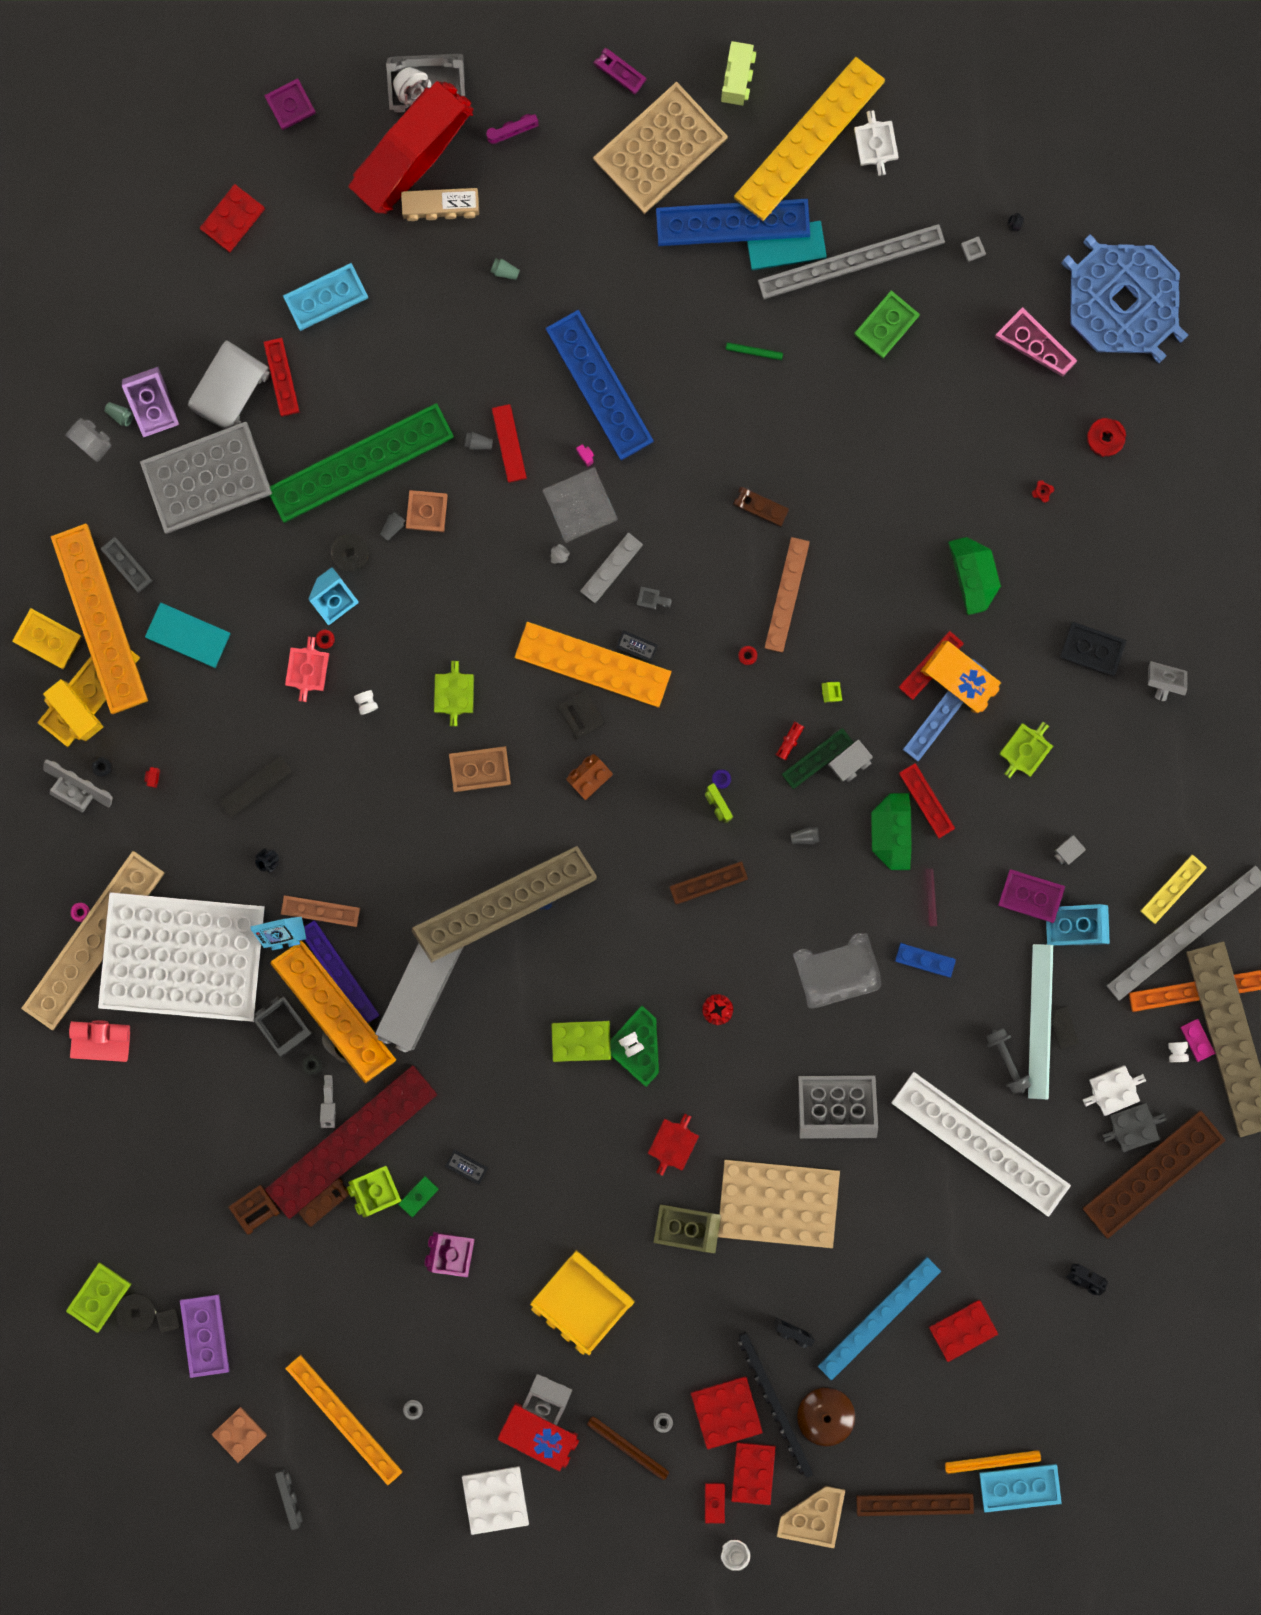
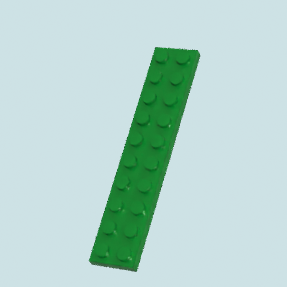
[270,403,454,523]

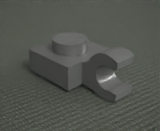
[637,586,672,610]

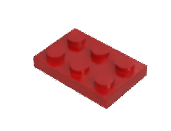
[200,184,265,253]
[929,1300,998,1362]
[731,1442,775,1505]

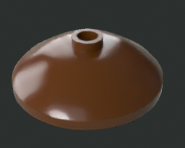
[797,1387,855,1446]

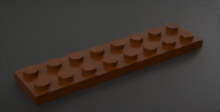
[1082,1110,1226,1239]

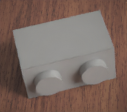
[828,739,873,782]

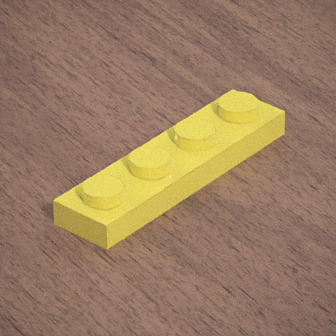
[1140,855,1207,924]

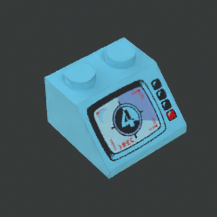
[251,917,306,950]

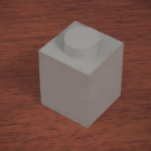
[1054,835,1086,865]

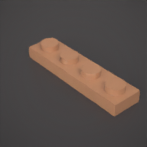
[281,895,360,927]

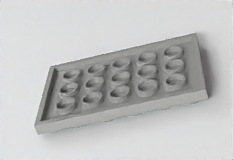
[140,422,272,534]

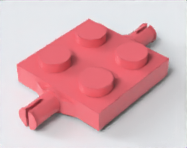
[285,637,329,702]

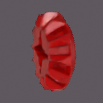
[703,994,733,1025]

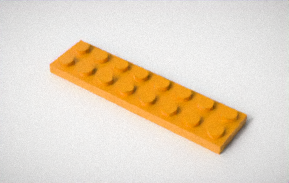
[514,622,672,708]
[270,940,396,1083]

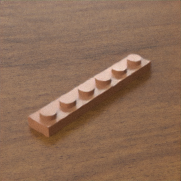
[764,537,810,653]

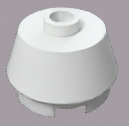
[393,67,431,105]

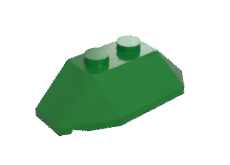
[948,537,1001,615]
[871,793,912,870]

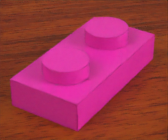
[1180,1019,1215,1062]

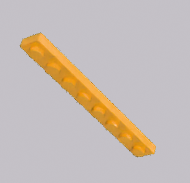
[285,1355,403,1485]

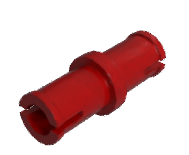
[775,721,805,761]

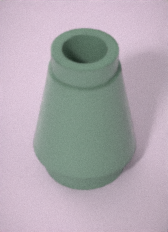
[490,258,520,280]
[104,402,134,426]

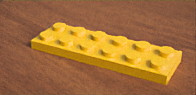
[37,650,140,747]

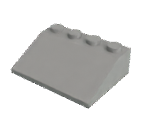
[798,1076,878,1139]

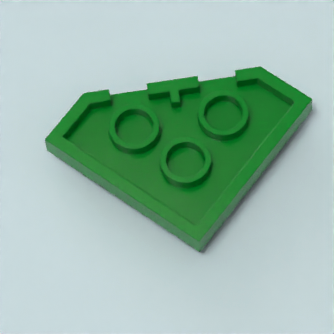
[610,1006,659,1087]

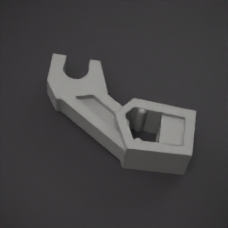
[320,1075,336,1128]

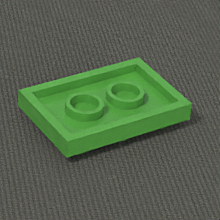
[854,290,920,359]

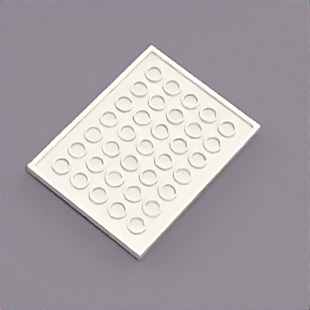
[98,893,265,1022]

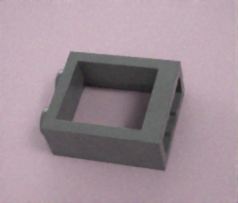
[253,996,313,1057]

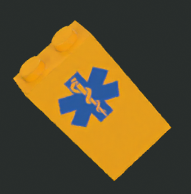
[921,641,1001,713]

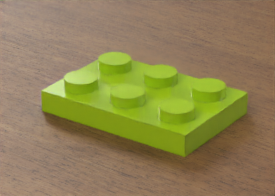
[705,783,733,823]
[552,1021,611,1062]
[66,1262,132,1333]

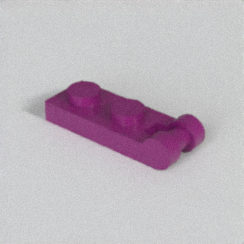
[593,48,647,95]
[486,114,539,144]

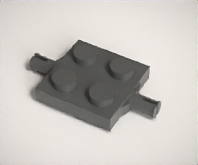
[1102,1103,1167,1153]

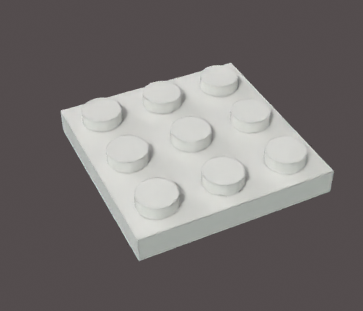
[462,1466,529,1535]

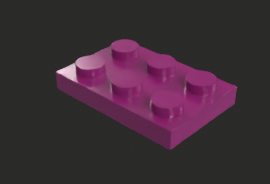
[998,869,1065,923]

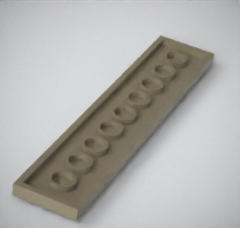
[412,846,597,963]
[1186,941,1261,1137]

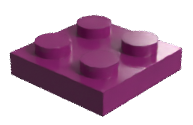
[264,78,316,130]

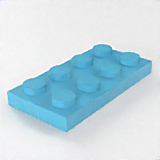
[283,263,368,331]
[979,1464,1062,1513]

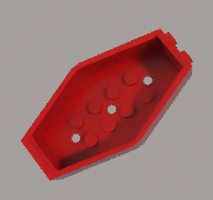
[348,81,474,214]

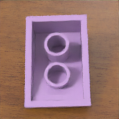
[122,367,179,437]

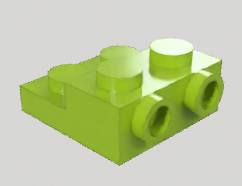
[347,1166,401,1218]

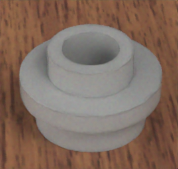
[403,1400,423,1420]
[654,1413,673,1433]

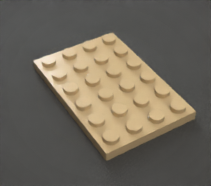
[593,82,728,214]
[718,1160,840,1248]

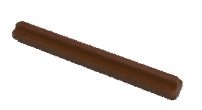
[587,1416,669,1480]

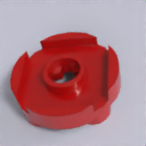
[1087,418,1126,457]

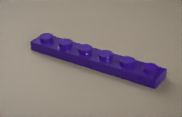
[304,920,380,1023]

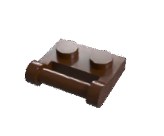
[229,1185,280,1235]

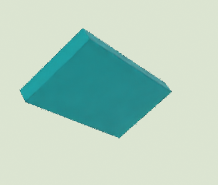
[747,221,827,270]
[145,602,231,668]

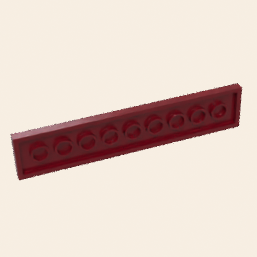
[265,1065,438,1219]

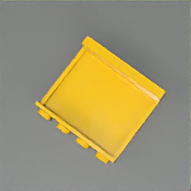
[530,1250,635,1355]

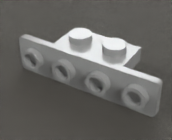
[43,759,113,813]

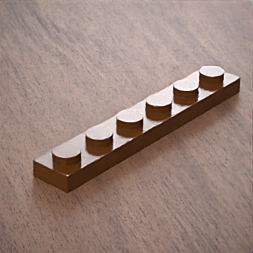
[856,1493,974,1516]

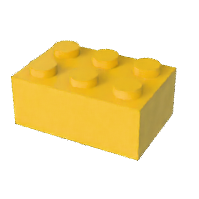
[43,679,104,741]

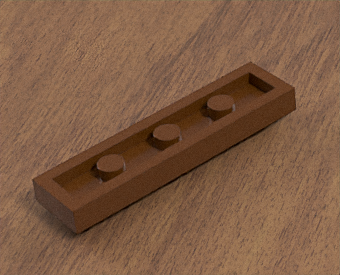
[669,861,748,905]

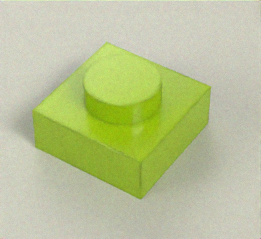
[822,682,842,703]

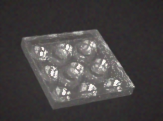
[542,467,618,543]

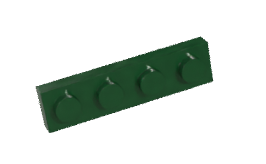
[781,728,854,789]

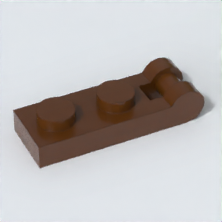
[733,487,789,527]
[298,1178,349,1227]

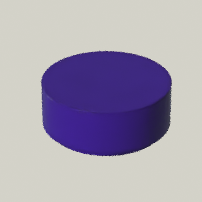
[712,769,731,789]

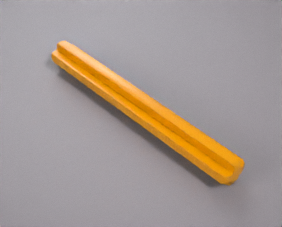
[945,1450,1041,1474]

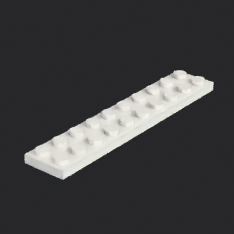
[891,1072,1071,1217]

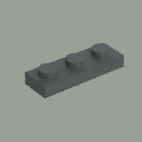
[101,537,153,593]
[275,1469,303,1530]

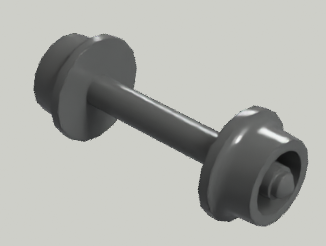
[986,1028,1031,1094]

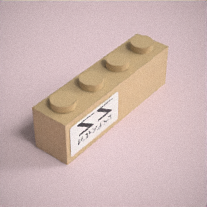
[401,188,479,221]

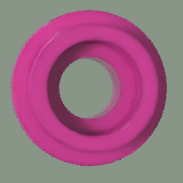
[71,903,90,922]

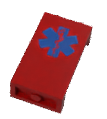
[497,1402,579,1471]

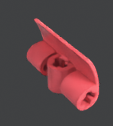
[69,1020,130,1062]

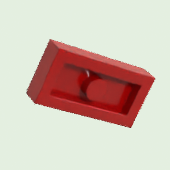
[705,1483,725,1523]

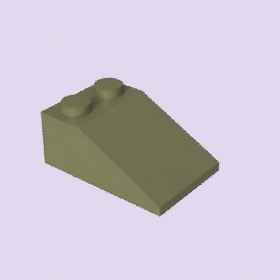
[654,1205,721,1253]

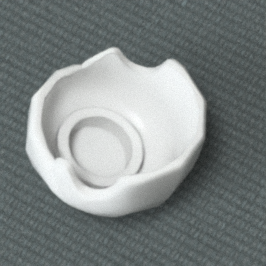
[721,1540,750,1571]

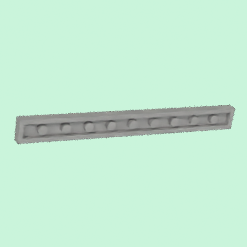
[758,224,945,300]
[1106,866,1261,1001]

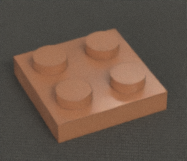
[406,490,448,533]
[212,1407,267,1463]

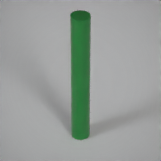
[726,342,783,360]

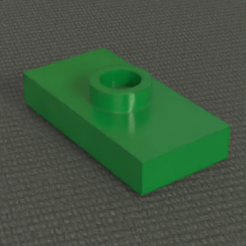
[398,1176,439,1217]

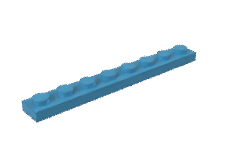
[818,1257,941,1380]

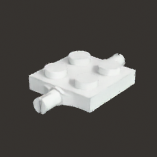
[854,110,899,176]
[1082,1065,1146,1116]

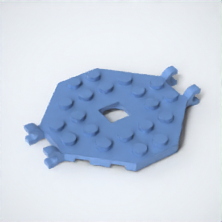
[1061,234,1188,364]

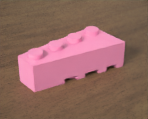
[995,307,1077,377]

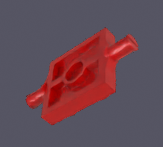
[648,1113,699,1176]

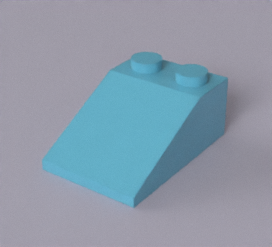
[1046,904,1110,946]

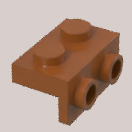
[566,754,613,800]

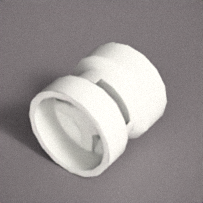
[354,690,378,715]
[619,1032,644,1057]
[1168,1042,1189,1062]

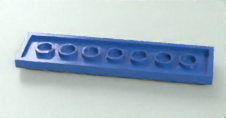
[656,199,810,246]
[545,310,654,461]

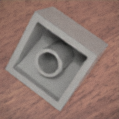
[522,1374,572,1425]

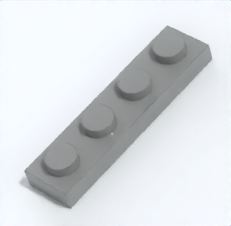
[580,532,643,604]

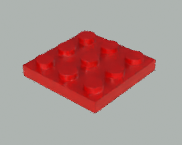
[691,1376,763,1450]

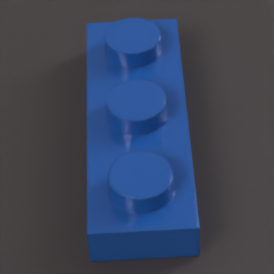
[895,943,956,978]

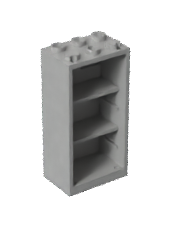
[375,943,463,1053]

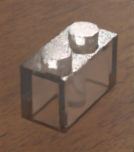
[65,418,112,462]

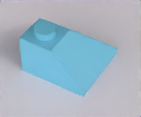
[308,567,359,625]

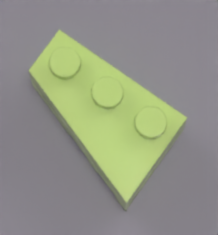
[721,41,756,106]

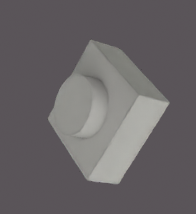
[961,236,986,262]

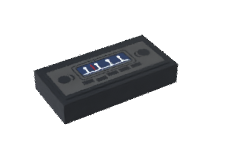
[616,630,658,663]
[445,1149,488,1185]

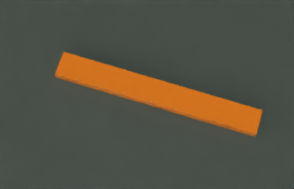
[1128,970,1261,1012]

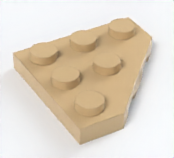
[777,1486,845,1548]

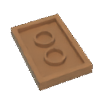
[449,746,511,792]

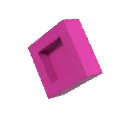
[576,444,594,467]

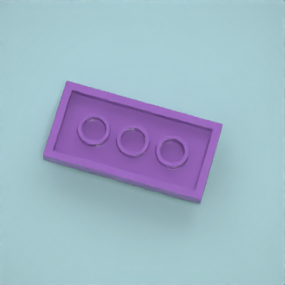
[180,1294,229,1378]

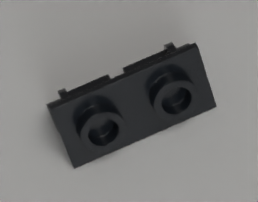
[1065,1264,1108,1296]

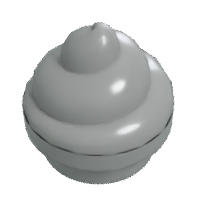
[550,544,570,564]

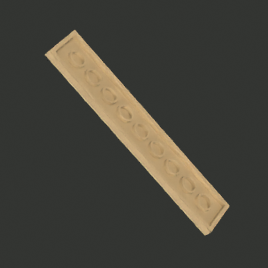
[21,851,165,1031]

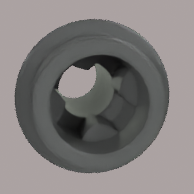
[464,431,493,450]
[380,511,406,541]
[791,826,820,844]

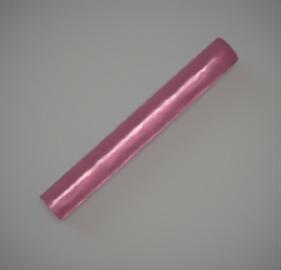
[926,869,937,926]

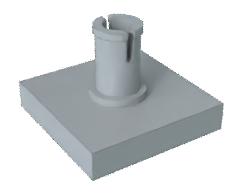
[1148,661,1187,701]

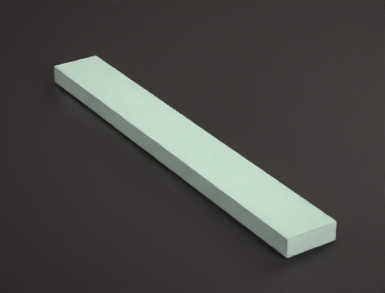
[1028,944,1053,1099]

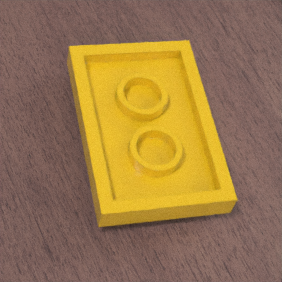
[12,608,82,670]

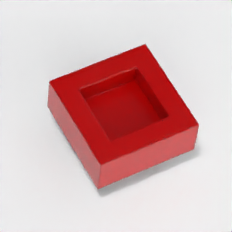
[145,767,160,788]

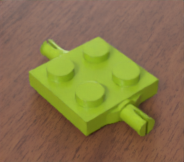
[434,661,474,726]
[999,722,1053,778]

